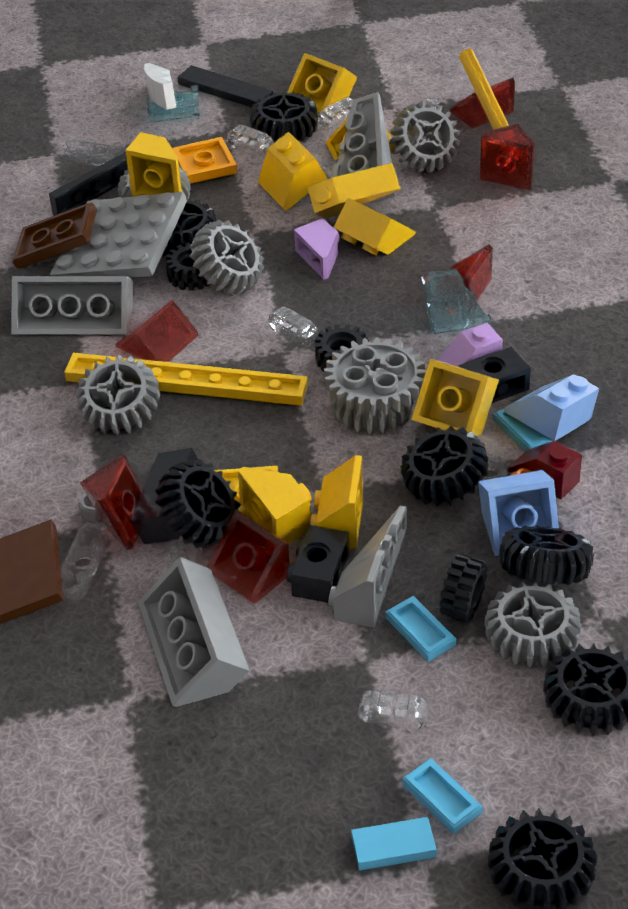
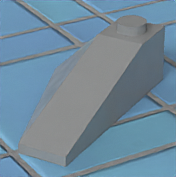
[332,92,396,203]
[328,506,407,628]

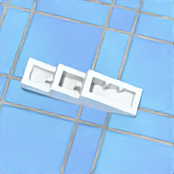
[144,63,176,110]

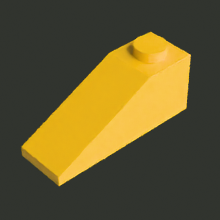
[307,163,400,218]

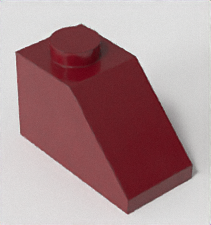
[508,441,582,499]

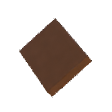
[12,202,97,268]
[0,519,63,624]

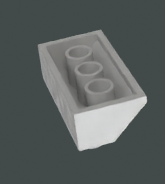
[11,276,133,335]
[138,557,250,707]

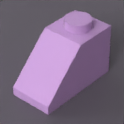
[294,218,340,280]
[437,323,503,367]

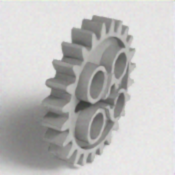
[324,337,426,416]

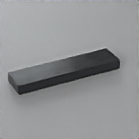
[177,65,273,107]
[49,151,128,216]

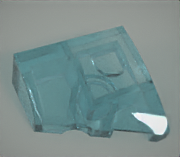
[147,85,200,123]
[422,268,492,335]

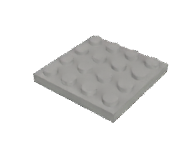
[50,192,187,277]

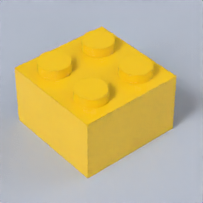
[411,359,499,439]

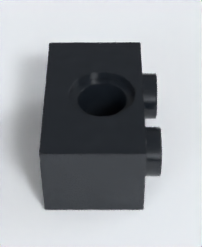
[458,347,531,403]
[287,525,349,603]

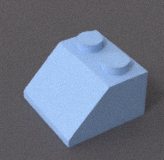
[504,374,599,441]
[478,470,559,556]

